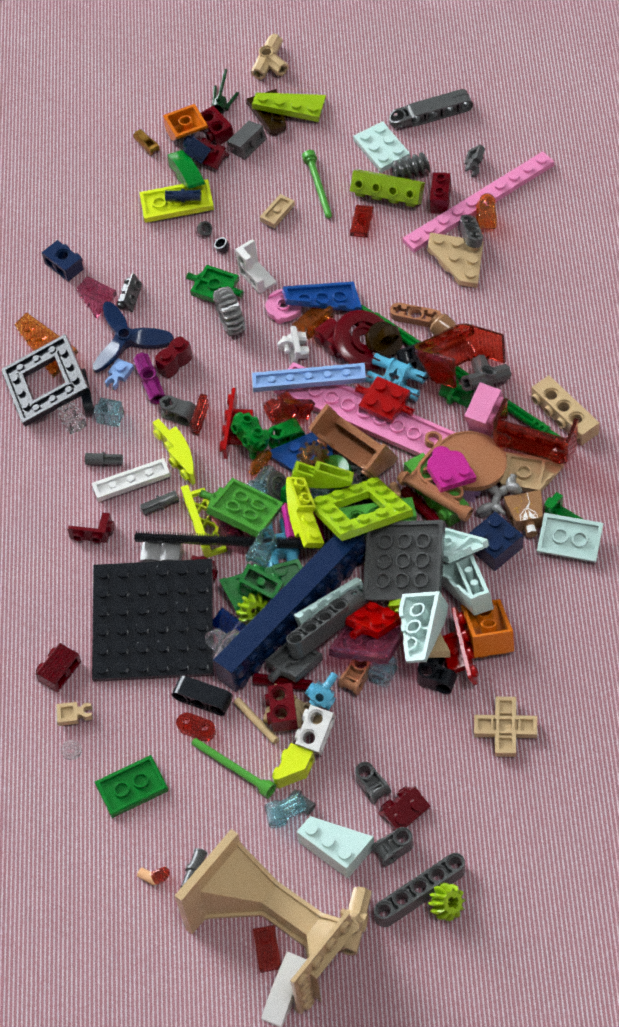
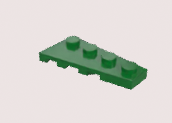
[219,559,303,615]

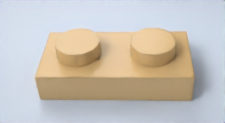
[260,194,295,229]

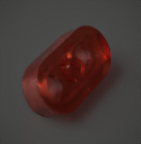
[176,713,216,741]

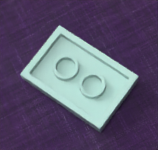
[353,121,410,173]
[537,513,604,563]

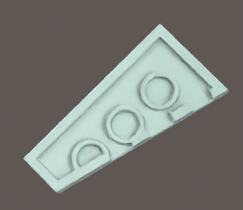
[294,577,363,626]

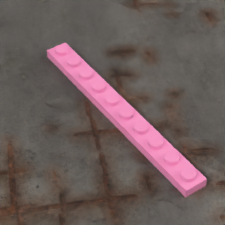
[403,151,554,253]

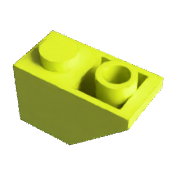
[272,743,315,788]

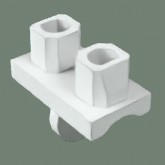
[278,326,309,364]

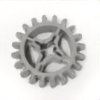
[213,286,245,336]

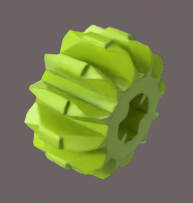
[236,593,268,626]
[428,883,466,921]

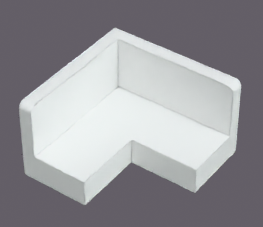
[235,239,276,294]

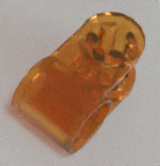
[476,193,497,229]

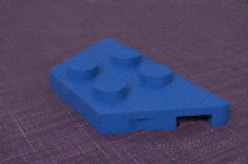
[266,432,333,473]

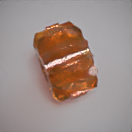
[297,440,330,466]

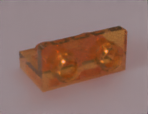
[292,305,334,340]

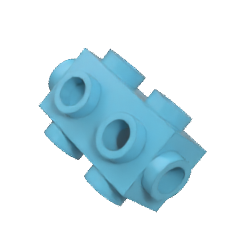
[304,672,338,710]

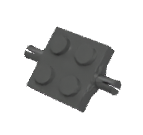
[265,642,323,683]

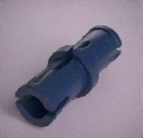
[165,189,202,203]

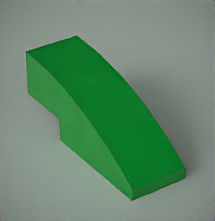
[167,150,205,189]

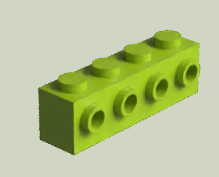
[350,169,425,207]

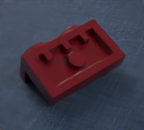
[190,138,230,170]

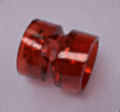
[263,391,298,425]

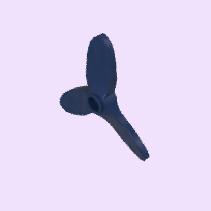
[93,301,174,373]

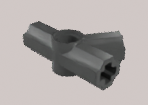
[460,355,512,392]

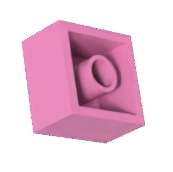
[464,382,506,436]

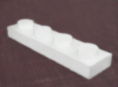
[92,458,171,502]

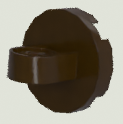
[366,321,402,358]

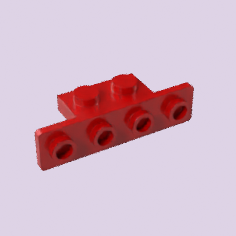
[220,388,254,459]
[442,607,479,685]

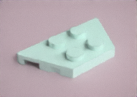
[443,527,489,563]

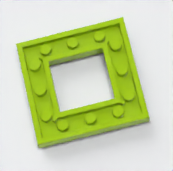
[313,477,413,541]

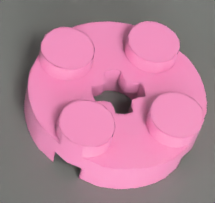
[265,289,302,324]

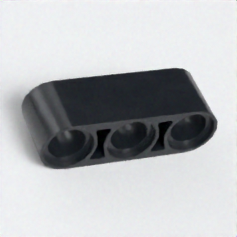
[171,676,234,716]

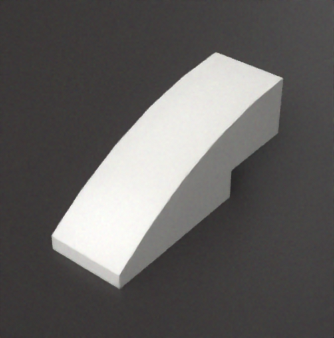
[261,951,307,1027]

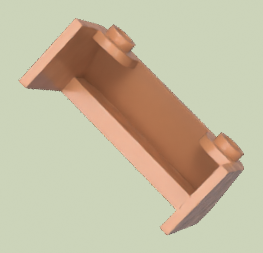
[308,404,398,478]

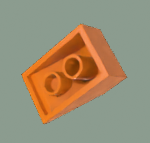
[461,599,514,658]

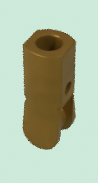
[133,129,160,156]

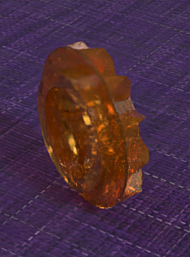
[249,449,272,476]

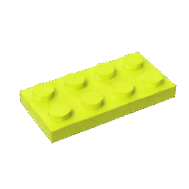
[139,179,214,223]

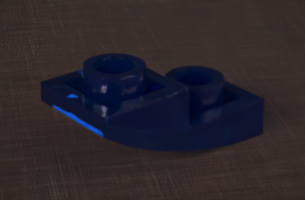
[213,607,246,640]

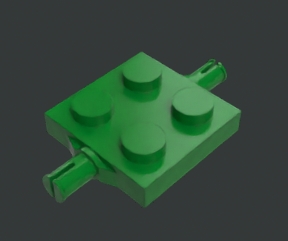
[186,265,244,303]

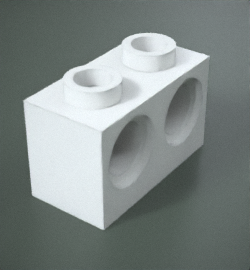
[294,705,336,755]

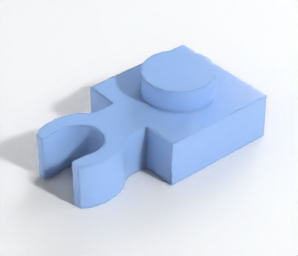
[105,358,134,390]

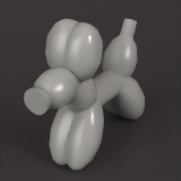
[476,474,522,517]

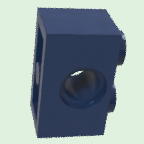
[42,240,84,282]

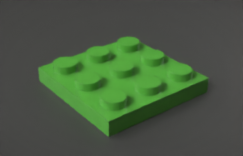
[206,478,284,538]

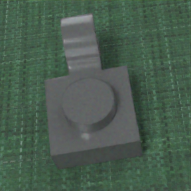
[464,144,485,177]

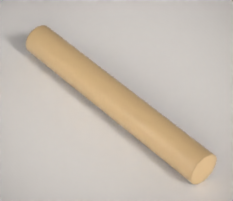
[234,697,279,744]

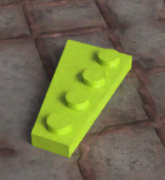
[252,92,326,122]

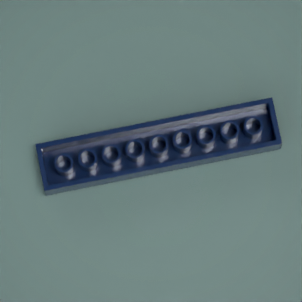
[213,534,366,692]

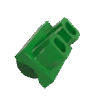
[438,377,474,408]

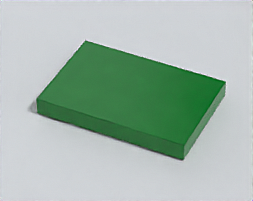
[95,755,169,818]

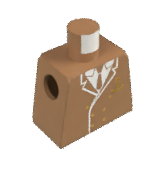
[504,490,543,538]

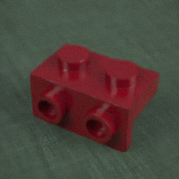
[378,786,431,831]

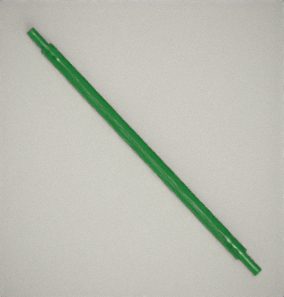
[361,305,565,445]

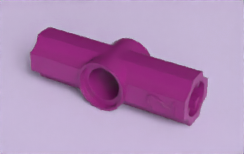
[133,352,165,405]

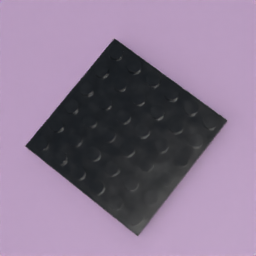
[92,559,214,681]

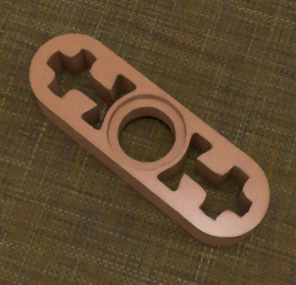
[390,303,442,328]

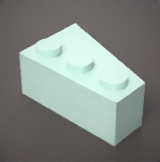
[442,554,494,615]

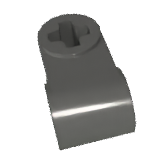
[159,395,197,426]
[355,762,391,804]
[372,827,414,866]

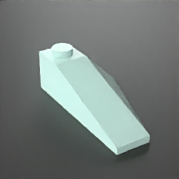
[399,591,449,663]

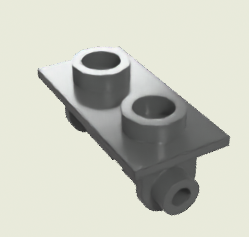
[117,273,142,312]

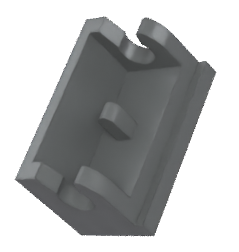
[227,121,267,160]

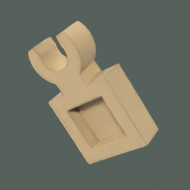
[57,702,93,726]

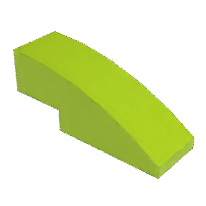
[291,460,354,489]

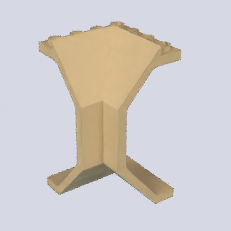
[175,829,358,1014]

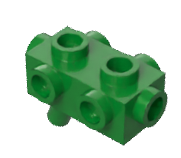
[230,412,270,459]

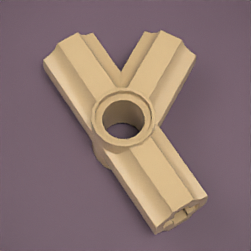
[251,34,289,80]
[340,887,372,956]

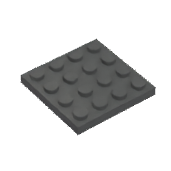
[363,520,446,602]

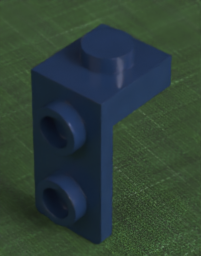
[182,134,211,164]

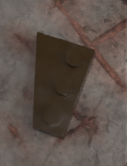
[246,89,286,135]

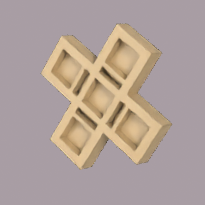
[474,697,537,757]

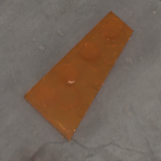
[14,312,79,378]

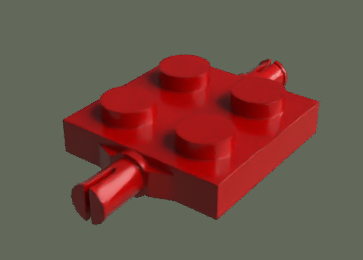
[355,376,415,423]
[345,601,402,639]

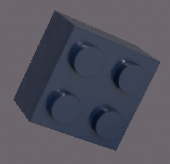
[468,511,523,571]

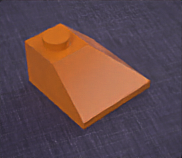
[163,104,208,141]

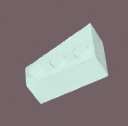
[297,816,374,878]

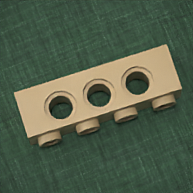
[531,375,600,446]

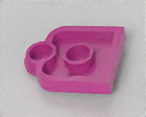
[427,446,476,493]

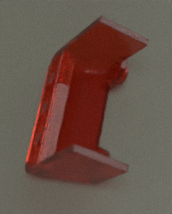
[415,323,506,388]
[493,398,578,464]

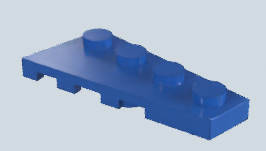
[282,281,362,311]

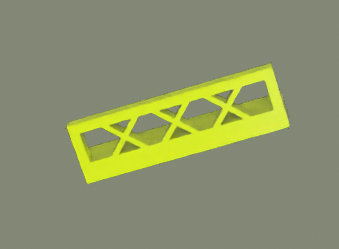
[181,485,227,558]

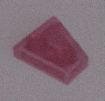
[77,276,117,318]

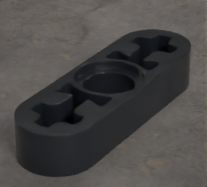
[81,368,95,416]

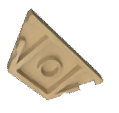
[499,452,564,492]

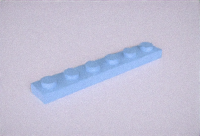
[252,363,366,392]

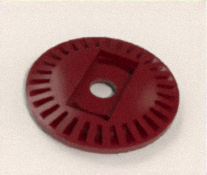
[333,310,392,371]

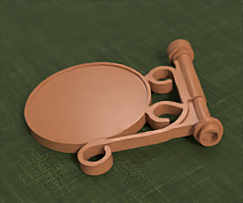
[397,431,507,522]

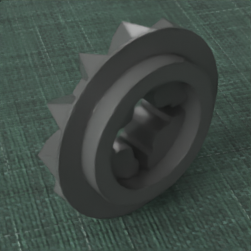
[264,471,286,500]

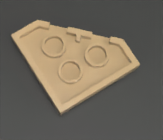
[427,233,484,288]

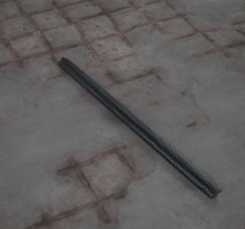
[134,531,329,550]

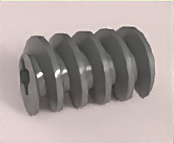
[391,152,430,179]

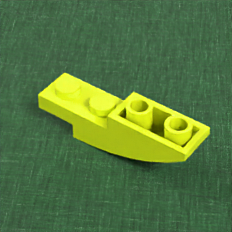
[152,418,196,485]
[286,477,324,548]

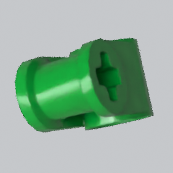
[268,418,306,449]

